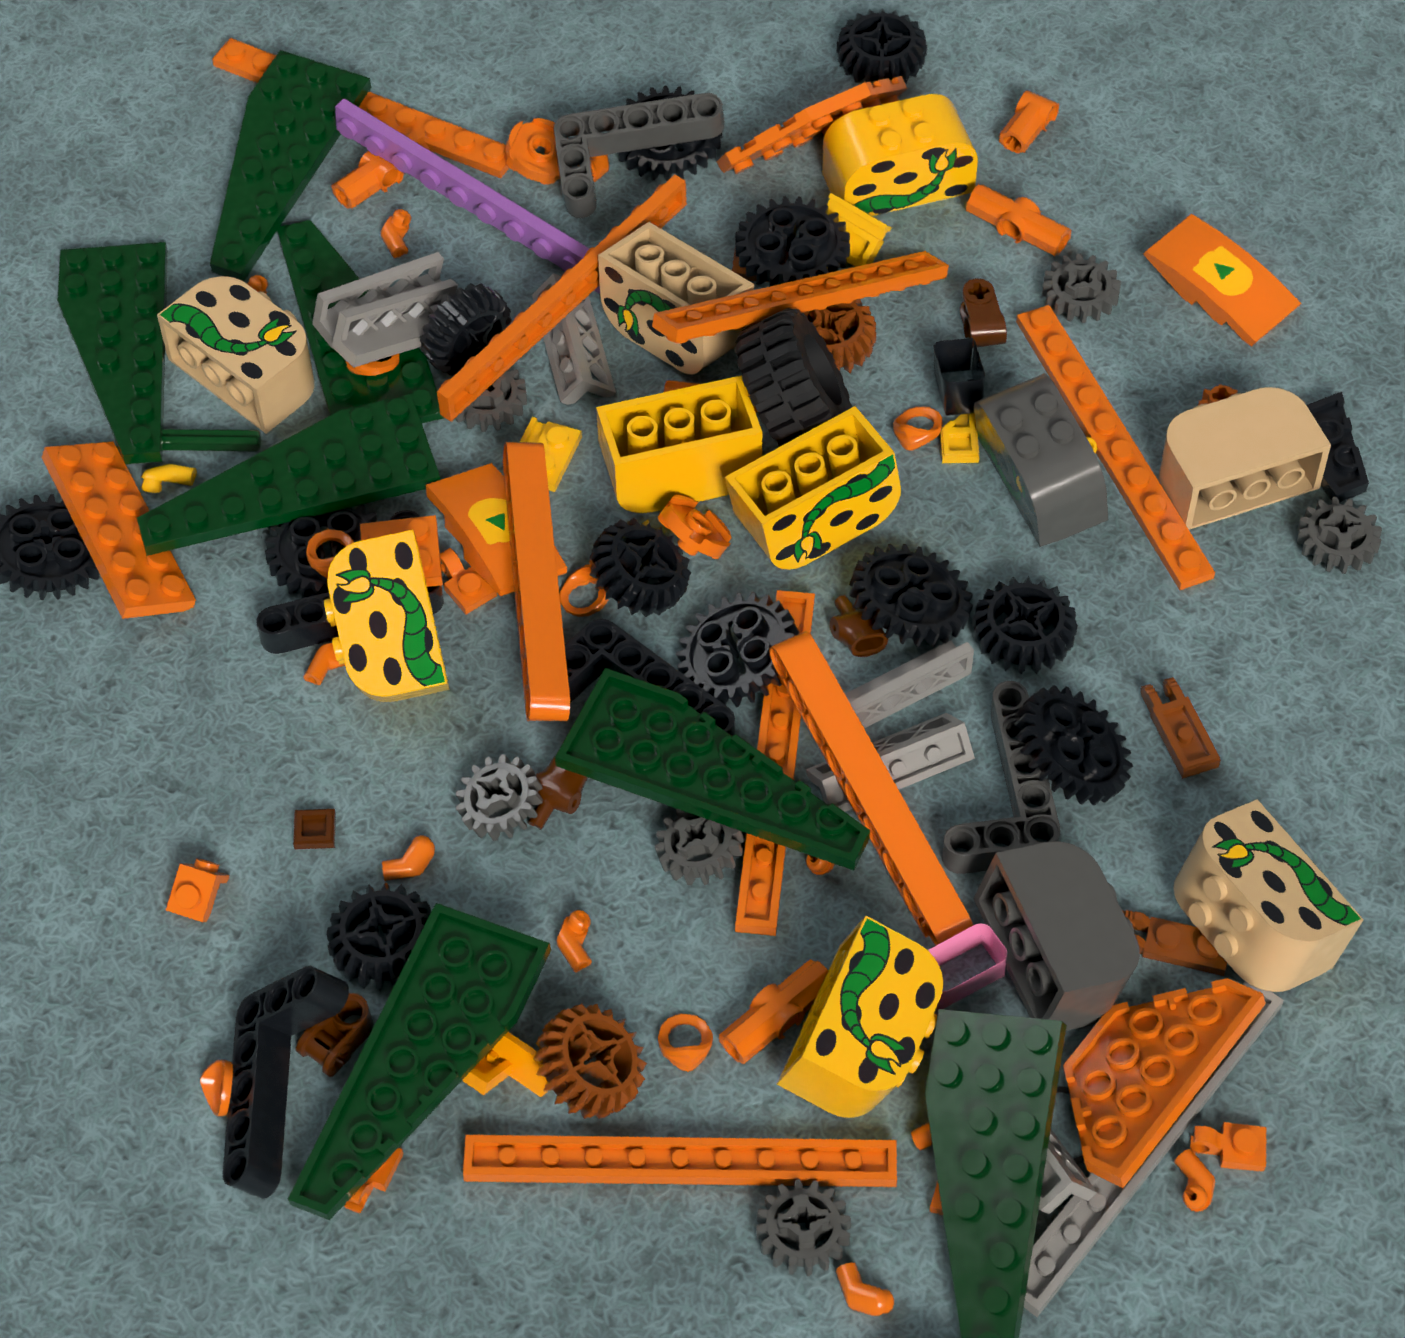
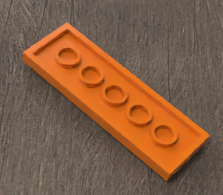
[41,441,196,619]

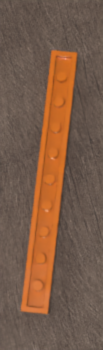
[212,38,509,179]
[437,175,687,422]
[652,251,949,343]
[1016,305,1215,590]
[735,590,815,936]
[463,1135,897,1187]

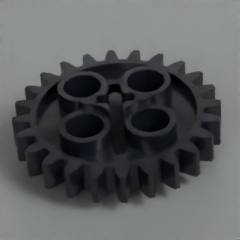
[618,86,722,181]
[735,196,850,287]
[0,494,100,600]
[265,504,377,598]
[849,544,973,647]
[676,592,799,707]
[1015,685,1133,805]

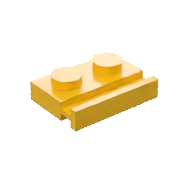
[827,193,892,267]
[520,417,582,492]

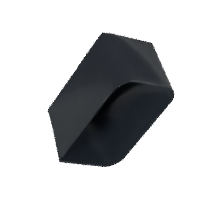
[933,338,985,416]

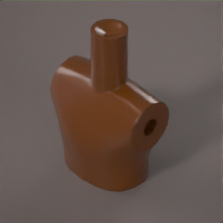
[830,595,888,657]
[528,756,588,830]

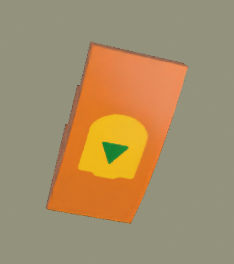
[1143,214,1302,346]
[426,463,567,596]

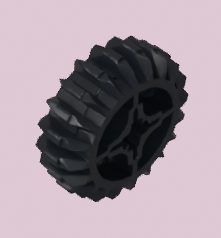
[836,9,927,84]
[420,283,512,376]
[588,518,691,617]
[972,576,1078,675]
[326,882,431,991]

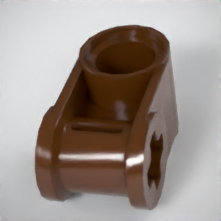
[960,278,1007,347]
[296,993,374,1077]

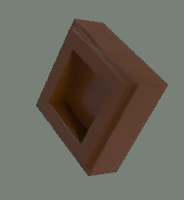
[293,809,336,849]

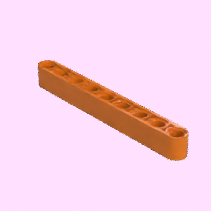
[503,442,570,721]
[769,631,973,946]

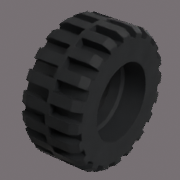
[735,308,852,447]

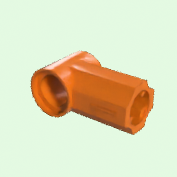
[999,90,1059,154]

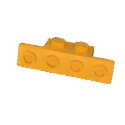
[462,1032,548,1097]

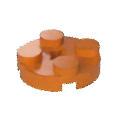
[506,118,560,185]
[658,495,732,559]

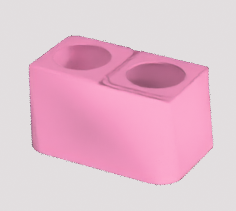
[928,923,1007,1010]

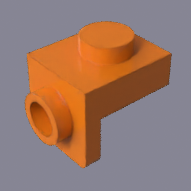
[166,858,230,922]

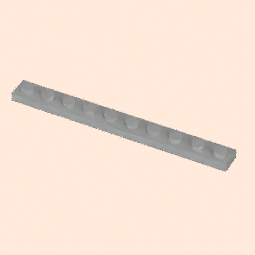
[1024,981,1284,1317]

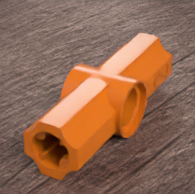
[332,131,429,209]
[966,184,1072,256]
[719,959,828,1065]

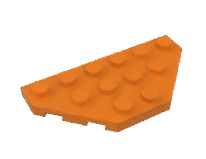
[717,76,907,174]
[1063,978,1266,1188]

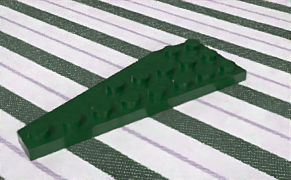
[210,50,371,282]
[277,220,444,424]
[58,242,167,464]
[137,394,440,556]
[555,668,870,871]
[288,903,551,1220]
[925,1009,1067,1338]

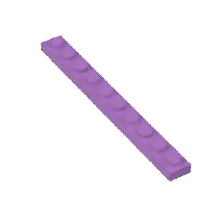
[335,99,600,294]

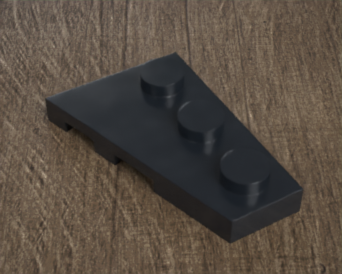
[1307,391,1369,502]

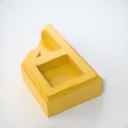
[940,413,980,463]

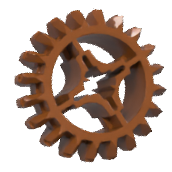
[802,299,877,374]
[533,1003,647,1119]

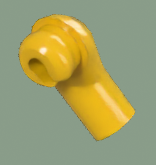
[141,464,197,493]

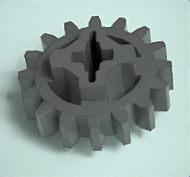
[1042,253,1121,323]
[456,367,527,432]
[1297,497,1382,574]
[455,754,543,841]
[655,809,744,885]
[756,1179,851,1276]

